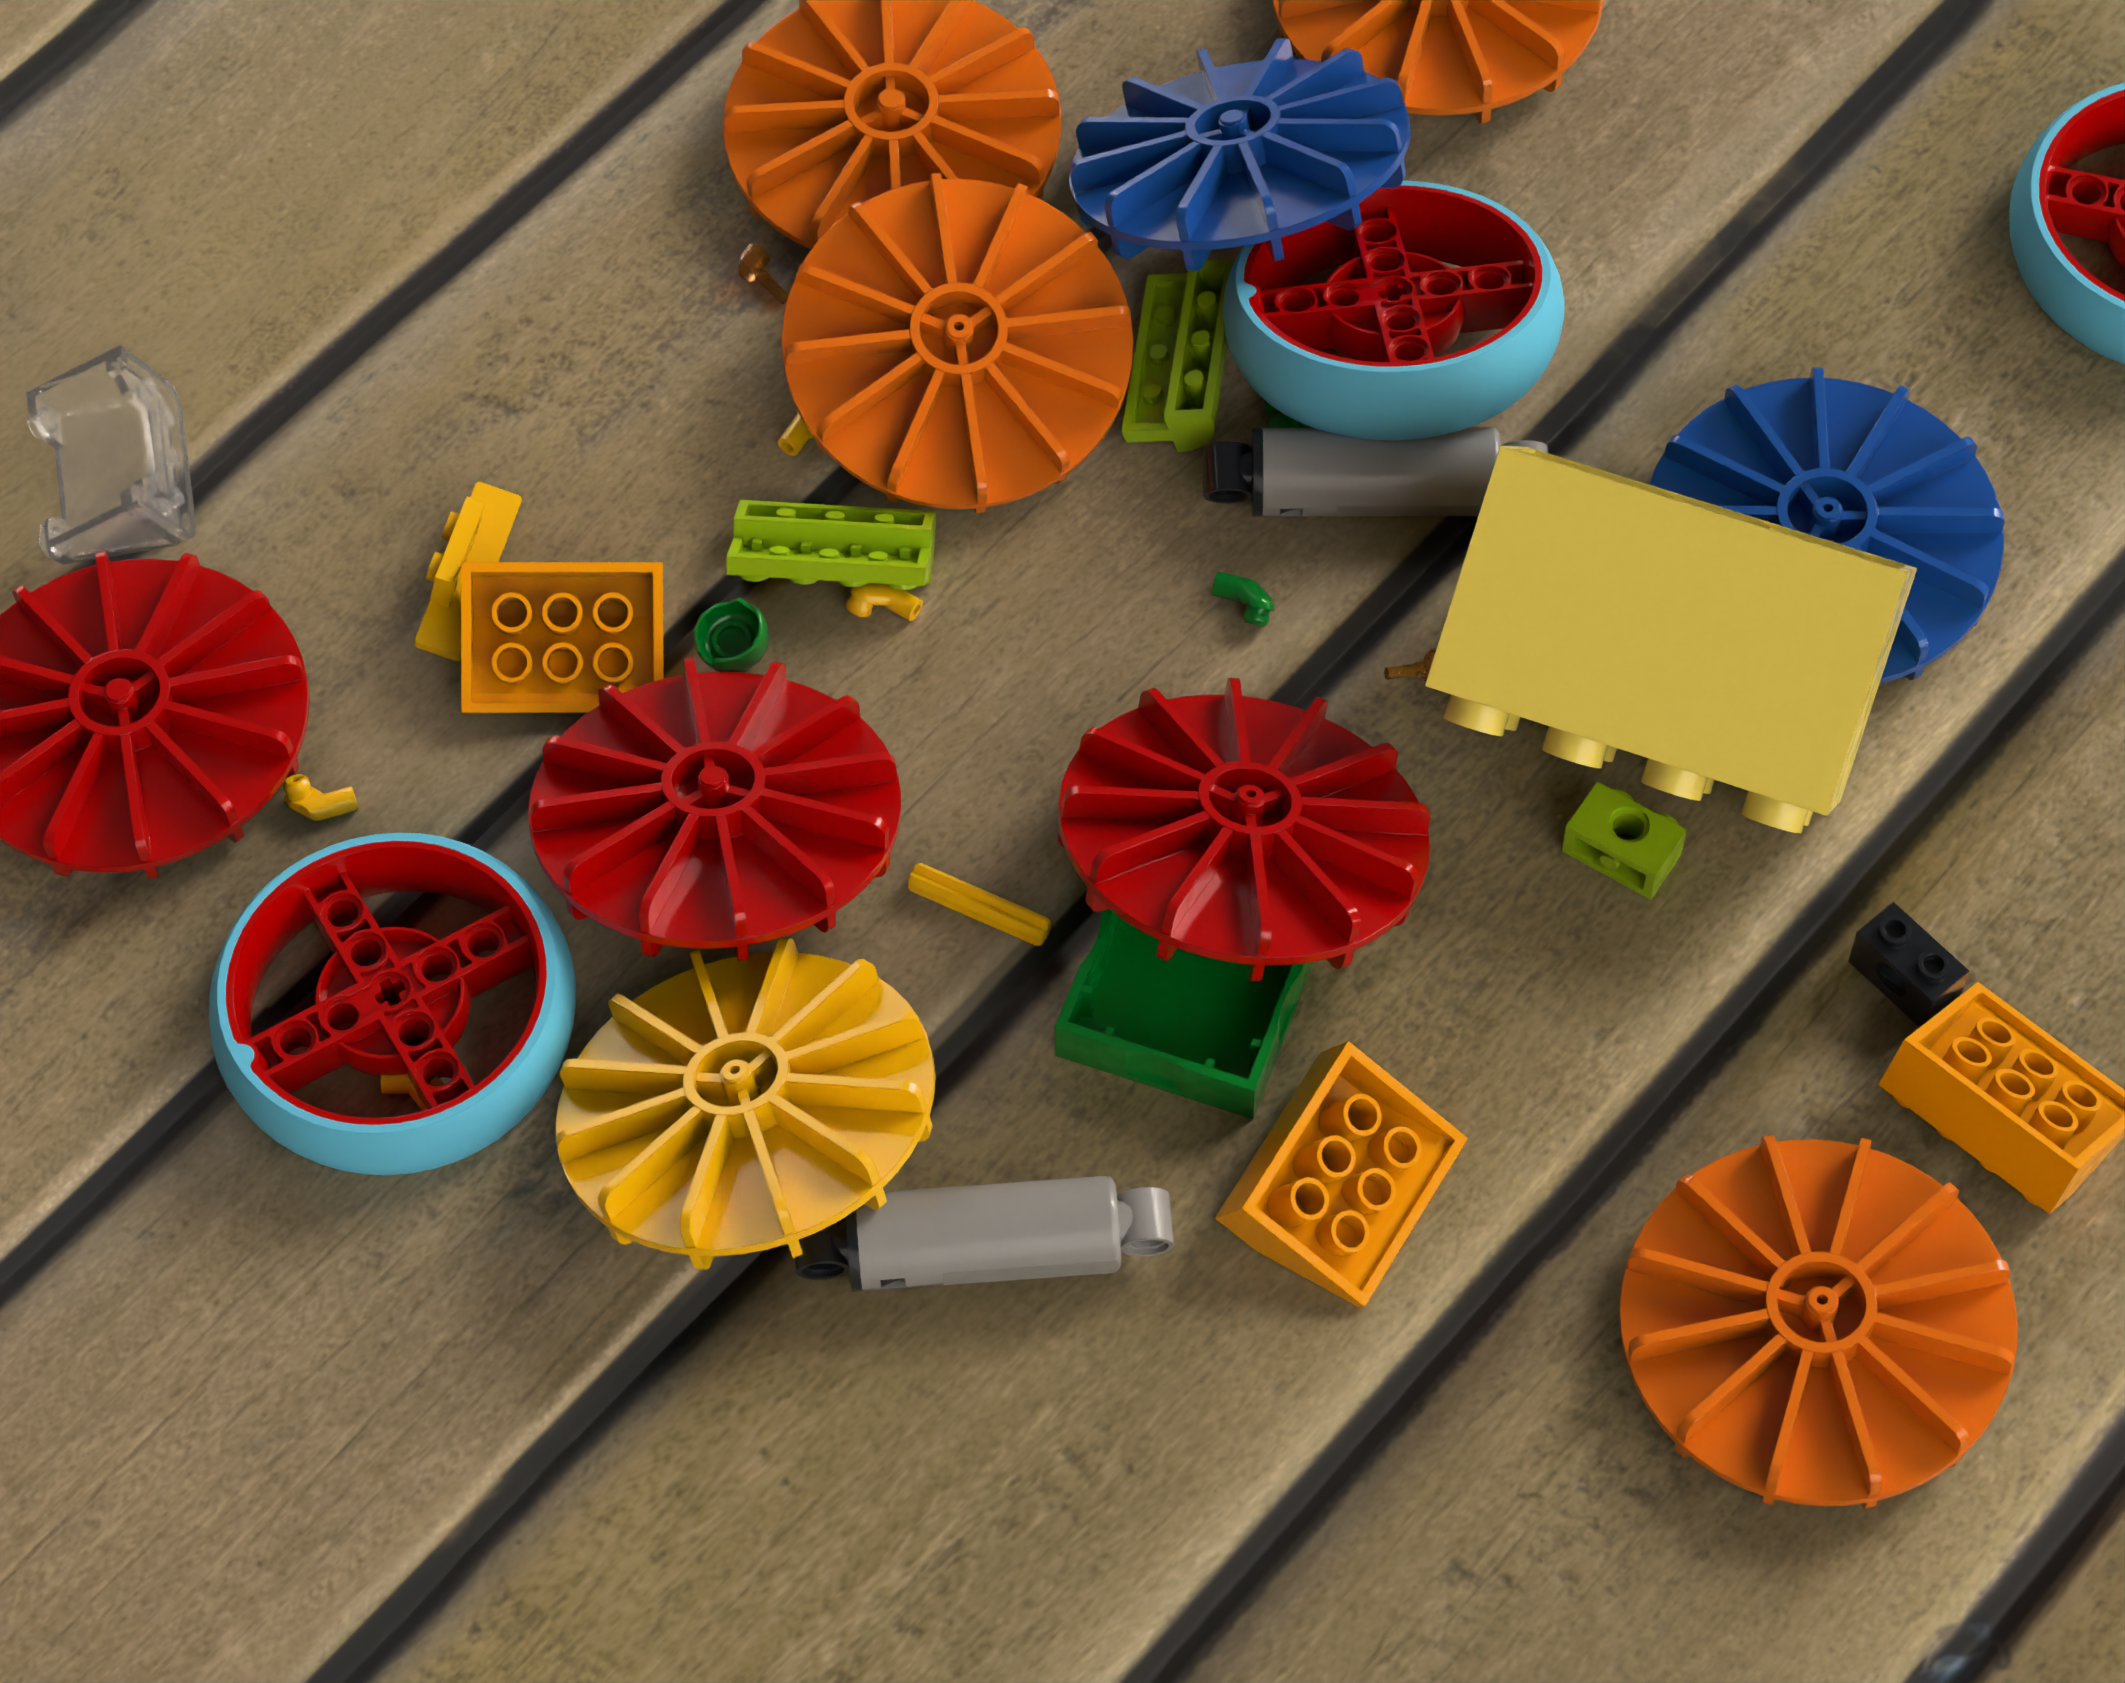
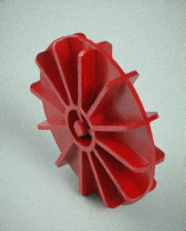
[0,551,310,879]
[528,657,901,962]
[1058,678,1430,981]

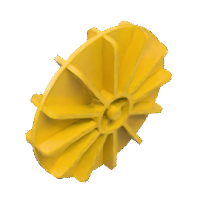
[556,937,936,1270]

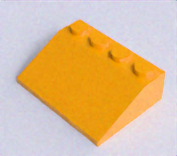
[461,562,664,714]
[1878,982,2125,1214]
[1215,1041,1468,1308]

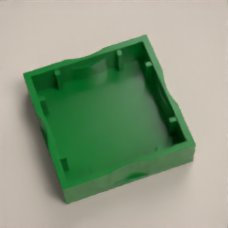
[1054,909,1314,1119]

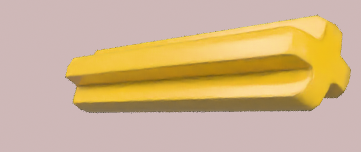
[907,863,1051,946]

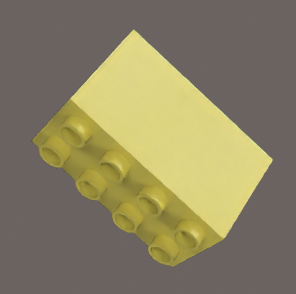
[1425,446,1917,833]

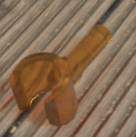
[738,243,789,304]
[1384,649,1436,682]

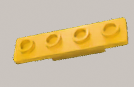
[414,482,522,662]

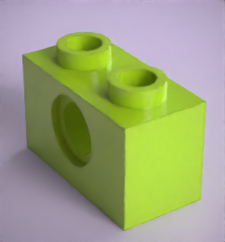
[1562,781,1687,900]

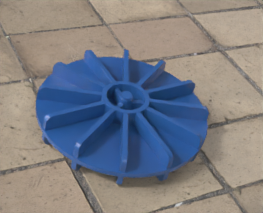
[1069,38,1411,271]
[1649,367,2005,684]

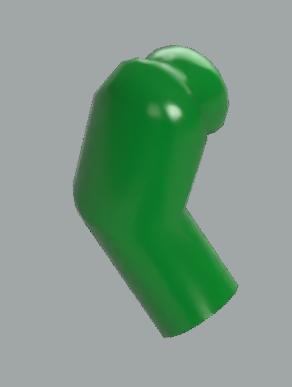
[1212,571,1274,627]

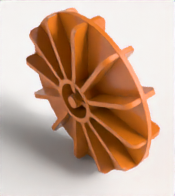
[723,0,1061,250]
[1272,0,1604,124]
[782,173,1133,514]
[1619,1135,2018,1509]

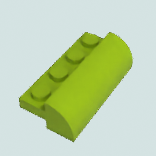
[1121,259,1236,452]
[727,500,936,590]

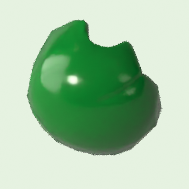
[693,598,769,672]

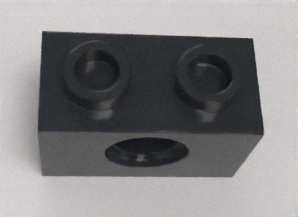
[1848,902,1969,1027]

